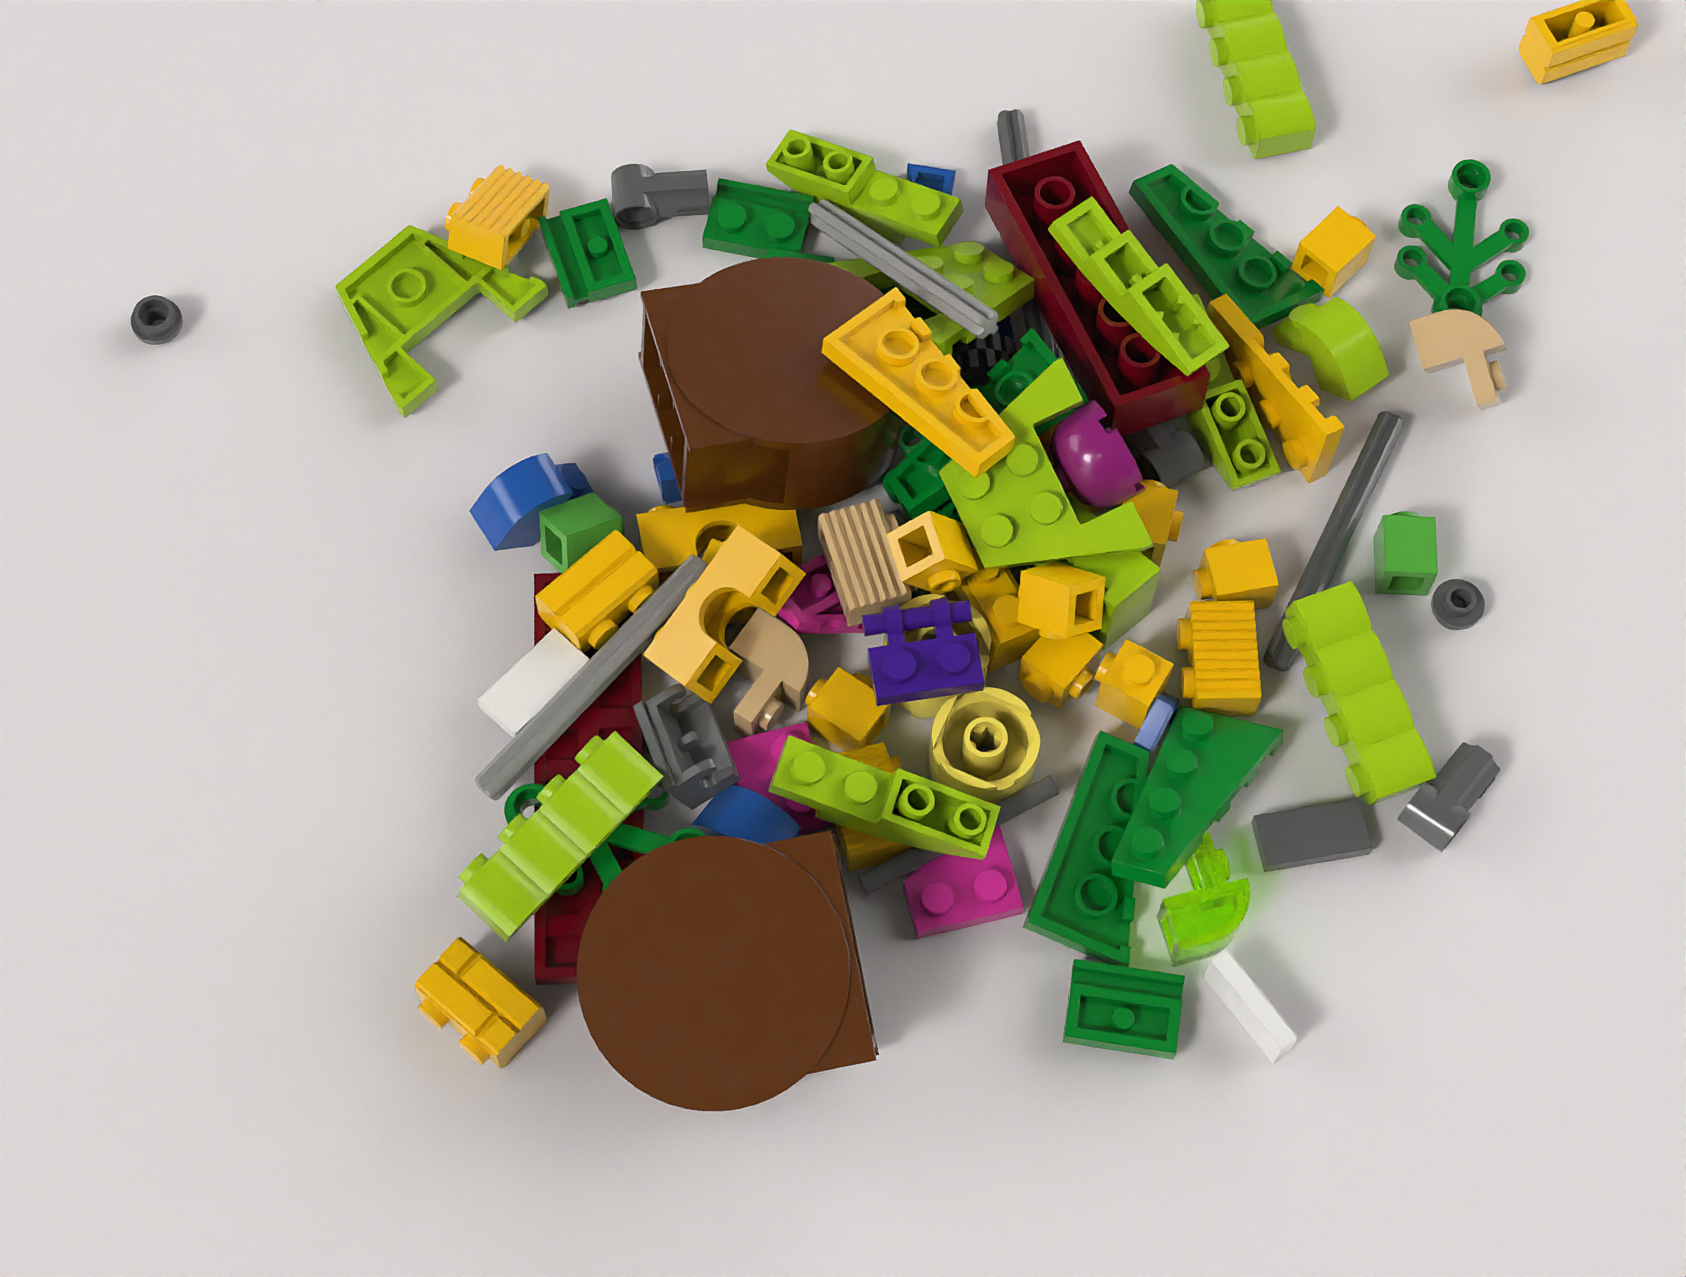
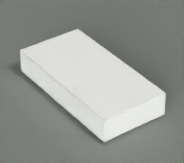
[477,628,589,738]
[1204,950,1297,1064]

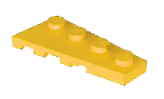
[821,287,1015,478]
[1206,294,1345,484]

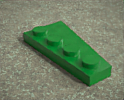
[1129,164,1325,330]
[885,328,1089,519]
[1112,705,1283,889]
[1023,730,1150,967]

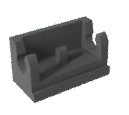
[633,683,741,810]

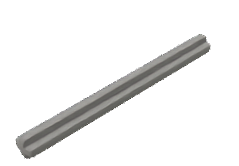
[808,199,999,339]
[475,555,708,801]

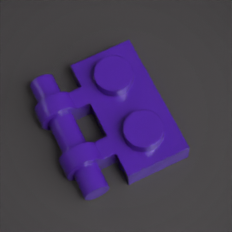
[861,598,985,706]

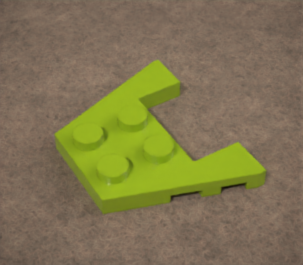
[335,225,548,418]
[828,241,1035,356]
[939,358,1153,570]

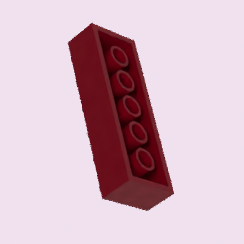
[985,140,1211,437]

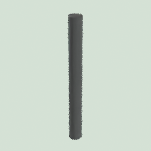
[857,775,1059,895]

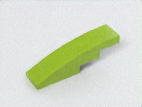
[1048,196,1230,377]

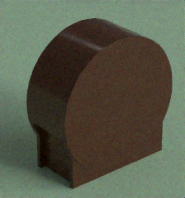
[638,257,904,513]
[577,830,879,1111]

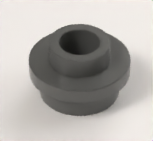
[131,295,183,345]
[1431,579,1485,630]

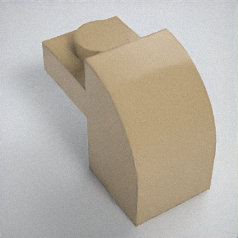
[1409,309,1507,410]
[728,608,809,737]

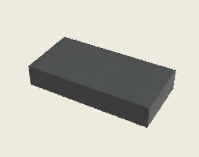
[1251,798,1372,872]

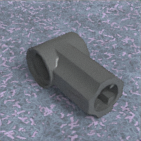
[611,164,710,230]
[1122,420,1204,488]
[1397,742,1501,853]

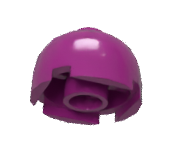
[1050,400,1145,508]

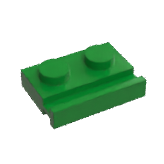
[702,178,814,259]
[538,198,637,309]
[1063,959,1185,1060]

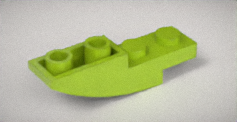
[765,129,964,248]
[1186,293,1281,491]
[768,735,1001,860]

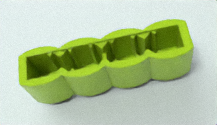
[1196,0,1316,159]
[1282,581,1436,807]
[457,731,663,942]

